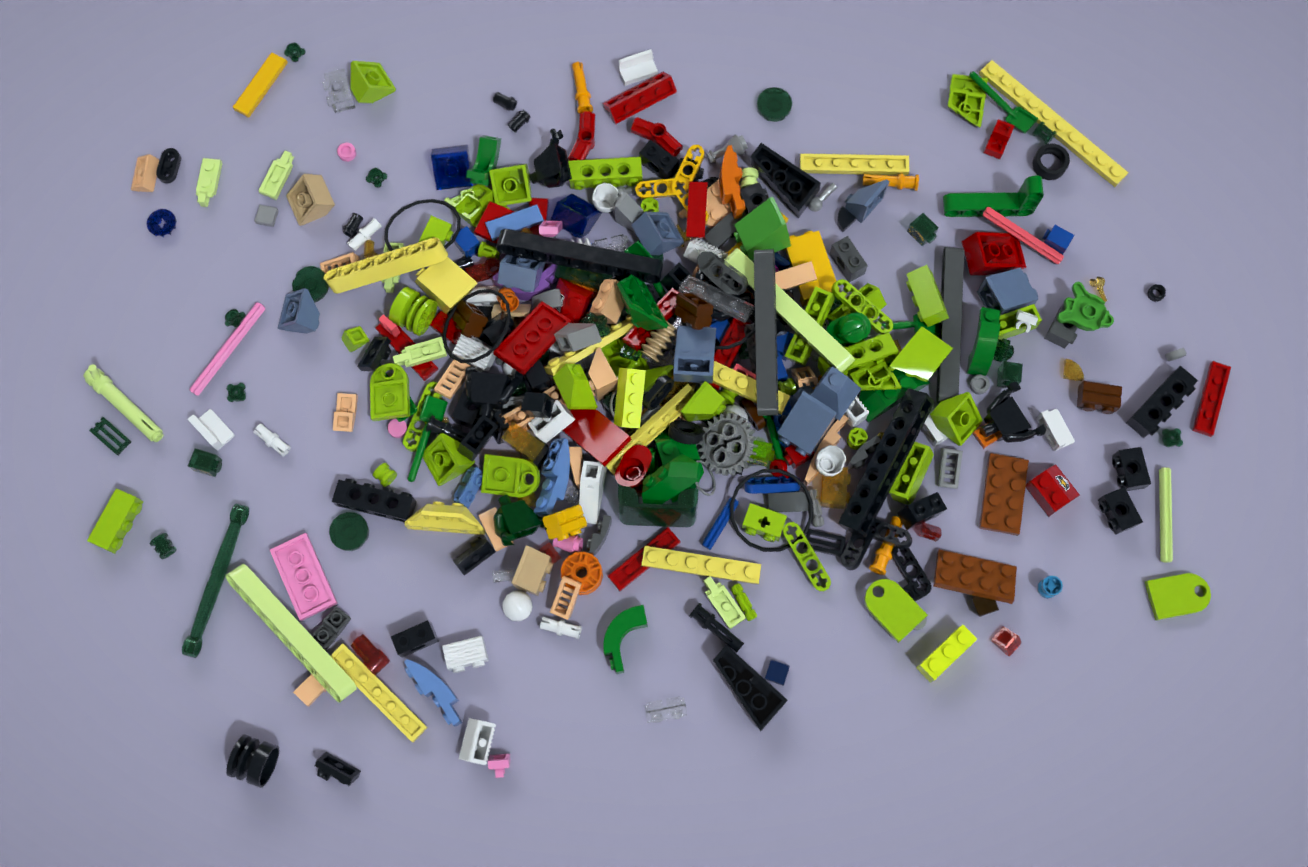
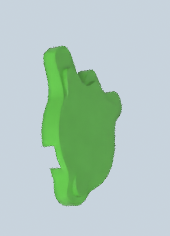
[1057,282,1114,331]

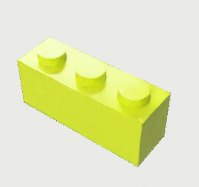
[614,368,646,429]
[916,624,977,683]

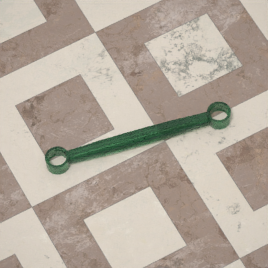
[182,503,250,658]

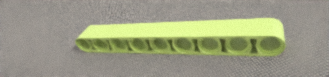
[724,248,855,373]
[226,564,357,703]

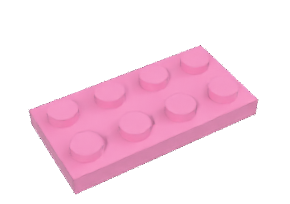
[270,533,338,621]

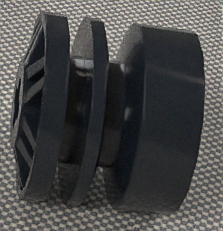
[226,734,280,788]

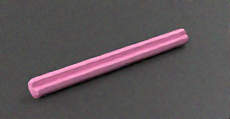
[189,302,265,396]

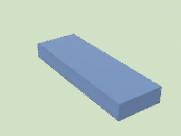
[485,205,544,241]

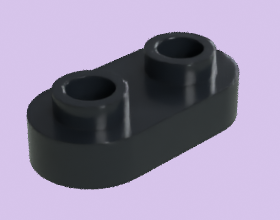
[156,148,181,184]
[642,375,674,410]

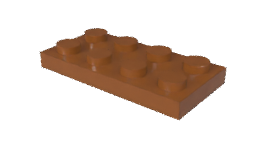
[979,453,1029,536]
[933,549,1017,604]

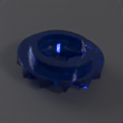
[147,209,177,237]

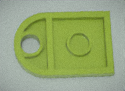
[370,363,410,421]
[481,454,540,498]
[1144,573,1211,621]
[864,579,928,643]

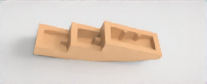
[738,261,817,299]
[803,415,849,486]

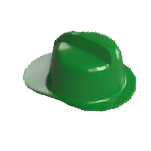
[826,312,871,347]

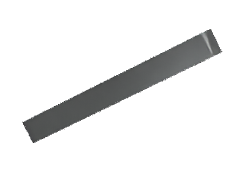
[936,247,964,404]
[754,249,779,416]

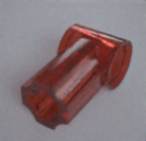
[465,258,500,282]
[351,634,391,676]

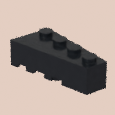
[750,143,821,219]
[713,645,788,731]

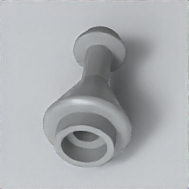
[707,134,748,163]

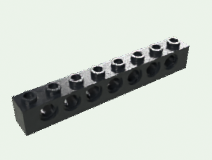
[838,388,935,538]

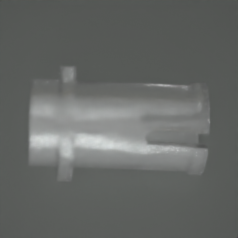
[565,486,580,504]
[492,567,517,583]

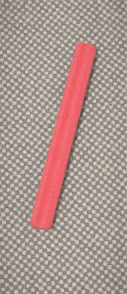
[983,207,1064,264]

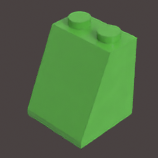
[733,197,791,261]

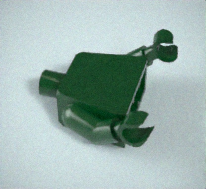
[493,495,547,546]

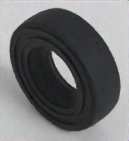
[668,420,703,445]

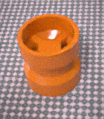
[497,287,519,312]

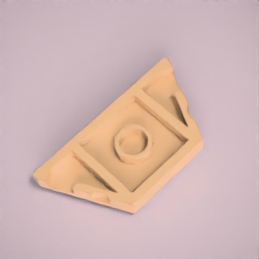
[678,179,732,229]

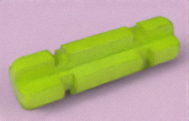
[731,583,757,621]

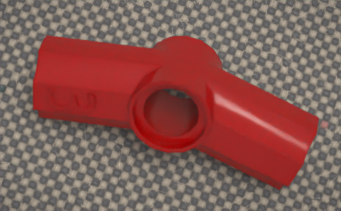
[568,111,596,161]
[631,117,683,157]

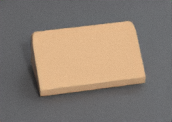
[131,154,160,192]

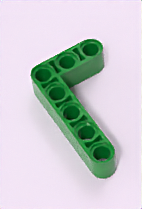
[943,175,1044,217]

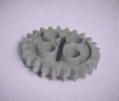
[698,413,758,476]

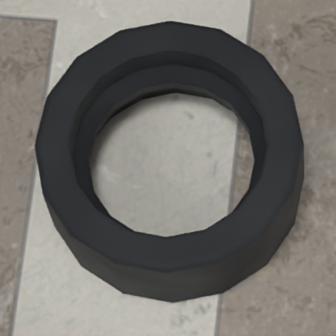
[1032,143,1070,180]

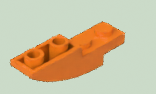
[719,145,745,219]

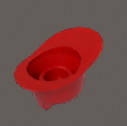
[615,445,652,489]

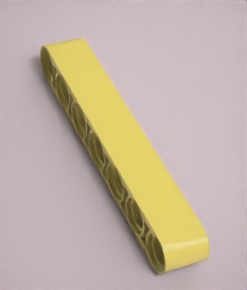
[324,237,448,294]

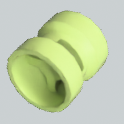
[740,168,759,189]

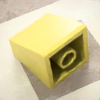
[415,257,478,314]

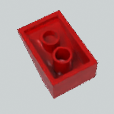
[962,232,1026,276]

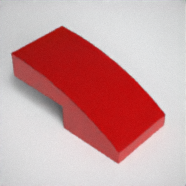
[984,119,1015,159]
[430,311,462,346]

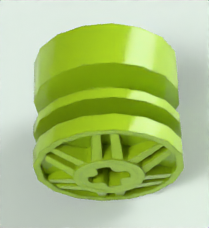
[389,287,438,336]

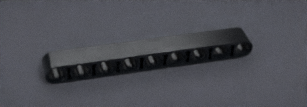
[496,229,663,284]

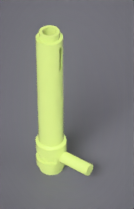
[83,364,164,442]

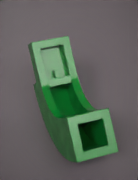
[466,135,501,186]
[966,307,1001,376]
[603,605,648,674]

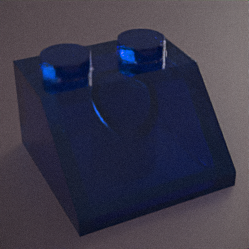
[431,145,473,190]
[550,194,602,238]

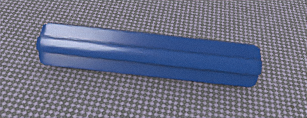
[702,497,739,550]

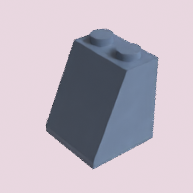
[977,268,1039,315]
[777,391,837,457]

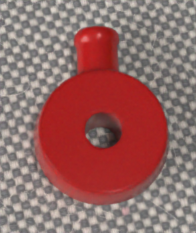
[770,459,790,479]

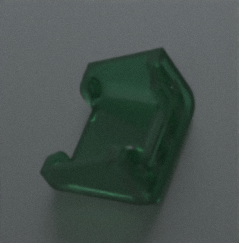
[618,486,698,527]

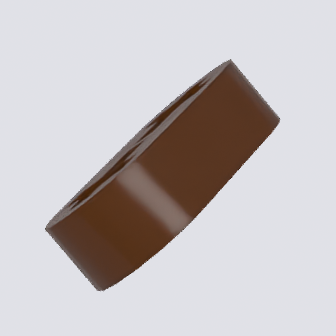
[739,398,767,431]

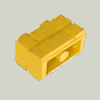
[542,504,587,541]

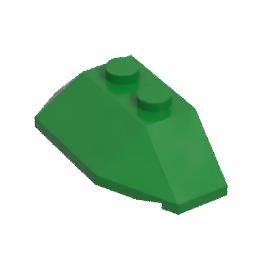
[617,274,669,331]
[859,362,930,423]
[654,426,704,503]
[642,454,702,514]

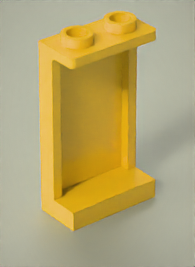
[783,231,839,306]

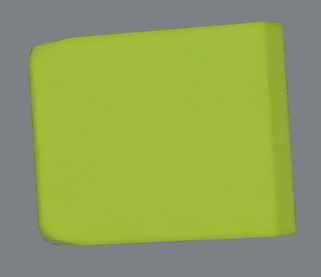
[341,326,370,352]

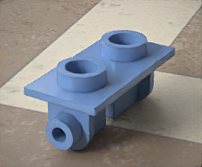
[453,466,483,509]

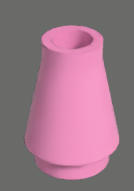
[553,535,583,554]

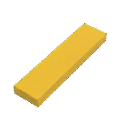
[233,52,288,117]

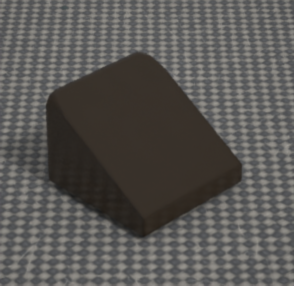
[972,596,999,617]

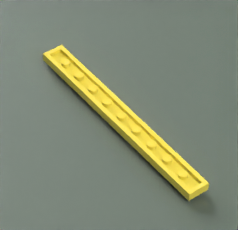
[979,60,1129,187]

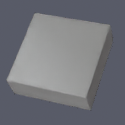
[255,205,278,227]

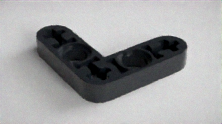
[841,519,912,570]
[892,547,932,602]

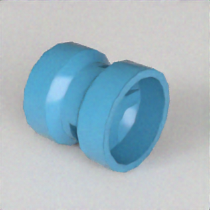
[1037,576,1063,599]

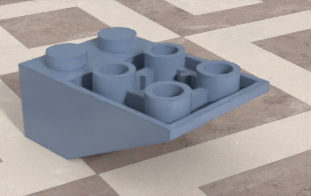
[673,326,716,384]

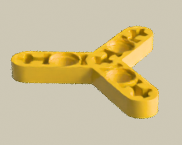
[635,145,709,223]

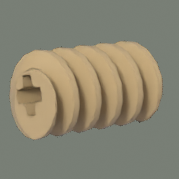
[639,321,677,362]

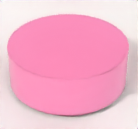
[337,143,356,162]
[388,419,408,438]

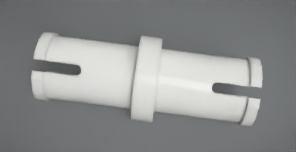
[347,218,382,252]
[253,424,291,457]
[540,617,582,639]

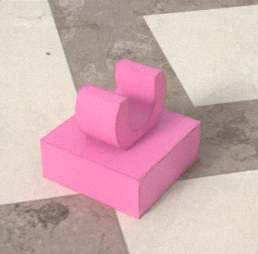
[488,754,511,778]

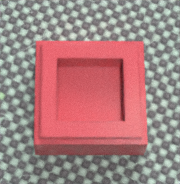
[379,314,400,337]

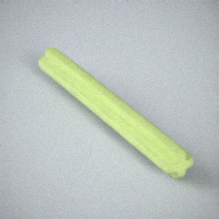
[1159,467,1173,563]

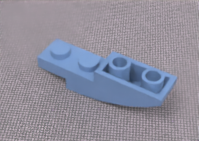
[534,438,570,516]
[404,659,463,727]

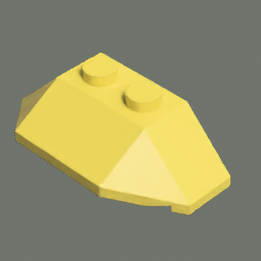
[404,501,485,535]

